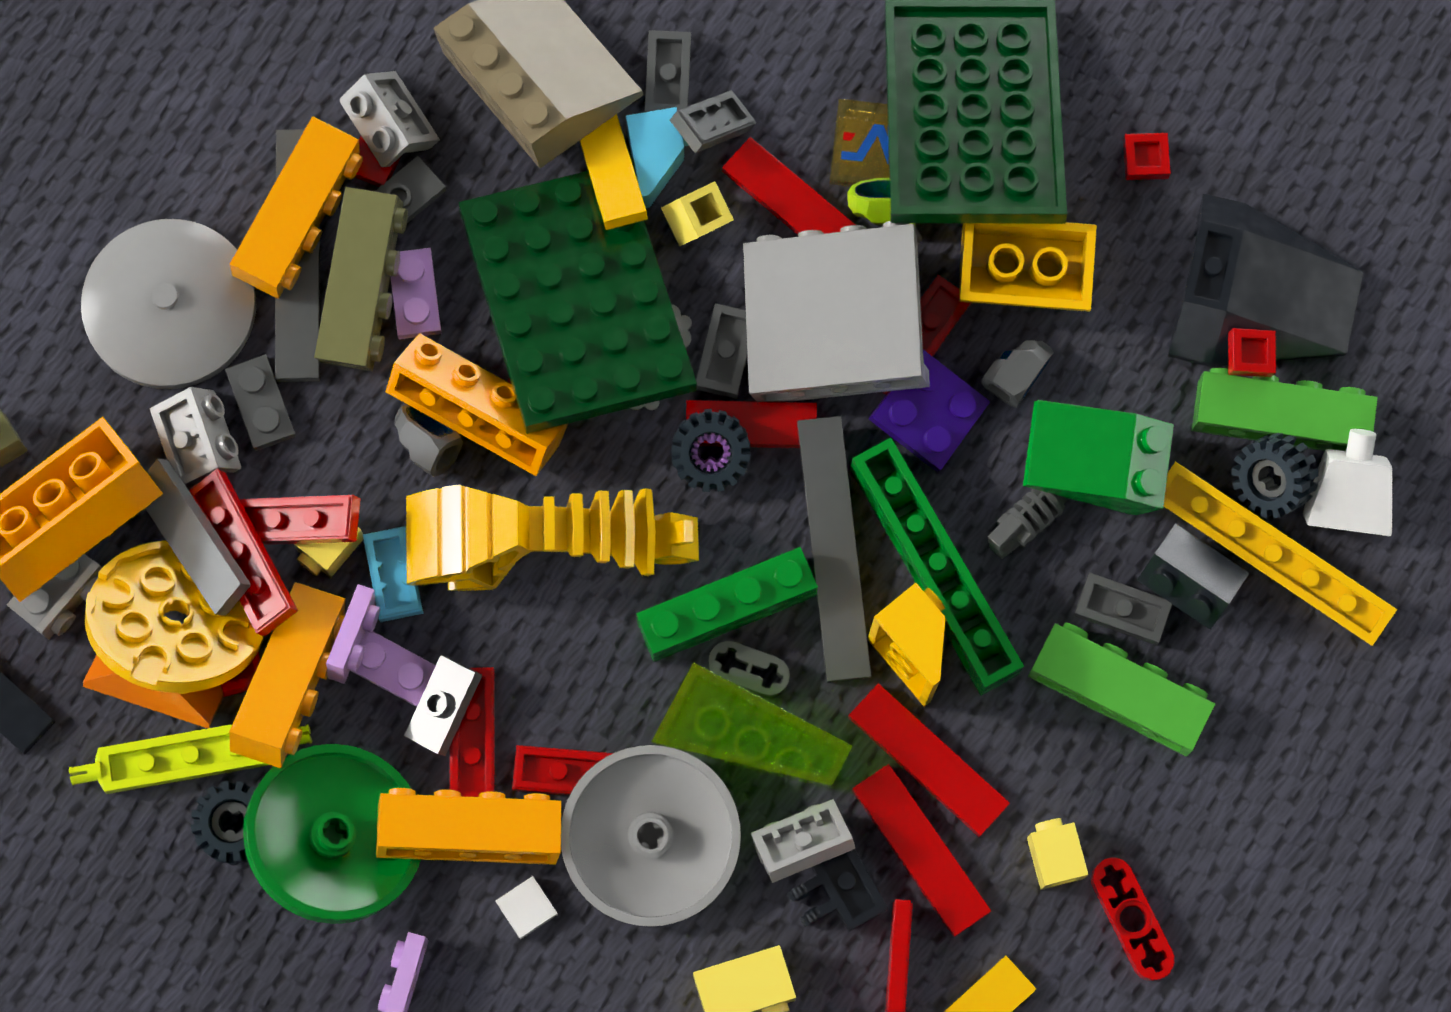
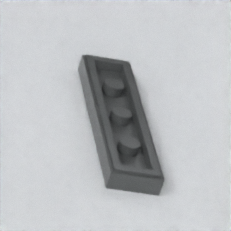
[145,458,251,616]

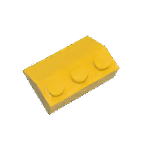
[960,222,1097,312]
[867,583,945,707]

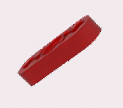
[1091,858,1174,981]

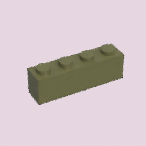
[314,187,408,372]

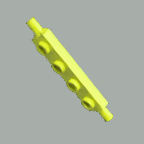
[69,724,312,794]

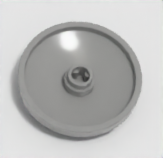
[81,219,256,389]
[561,745,741,926]

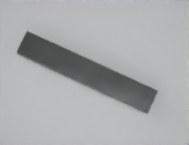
[275,129,320,382]
[797,416,871,682]

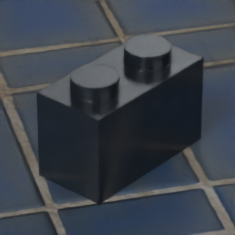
[1137,523,1249,630]

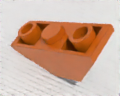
[83,655,223,728]

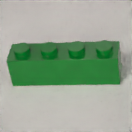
[636,547,818,662]

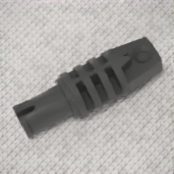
[988,489,1070,559]

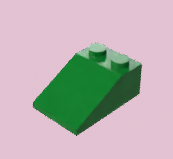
[1023,400,1174,515]

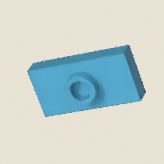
[363,526,424,622]

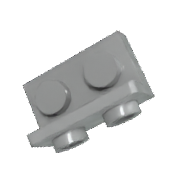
[340,71,440,167]
[149,387,241,489]
[7,554,102,640]
[751,799,856,883]

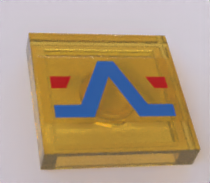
[829,99,889,186]

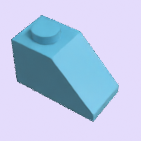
[626,107,689,208]

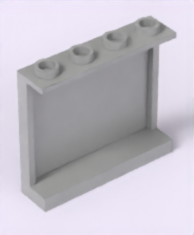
[743,221,930,402]

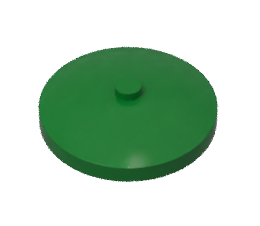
[243,744,421,924]

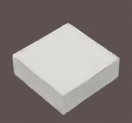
[495,876,558,940]

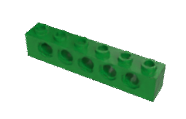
[850,437,1024,696]

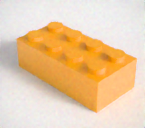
[0,417,163,602]

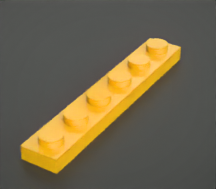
[1164,461,1397,646]

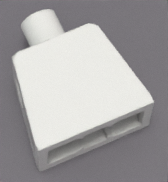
[1303,429,1392,536]

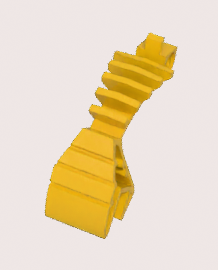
[406,485,699,591]

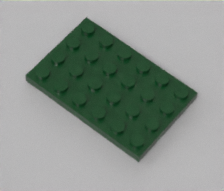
[885,0,1067,224]
[459,171,697,434]

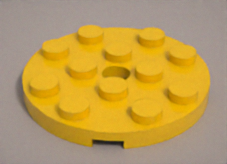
[85,540,264,694]

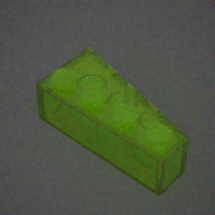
[651,662,853,789]

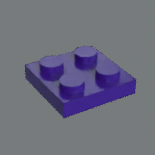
[869,350,990,472]

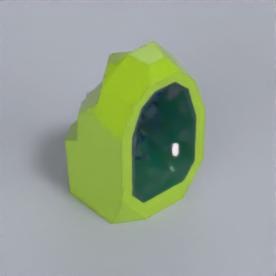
[847,178,916,227]

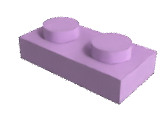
[390,248,442,339]
[326,584,380,684]
[350,631,436,707]
[378,932,429,1012]

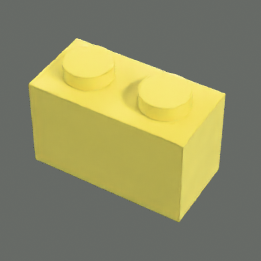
[693,945,796,1012]

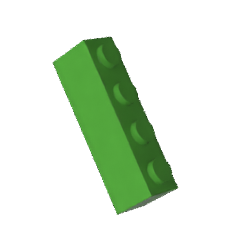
[1192,368,1377,451]
[1028,623,1215,757]

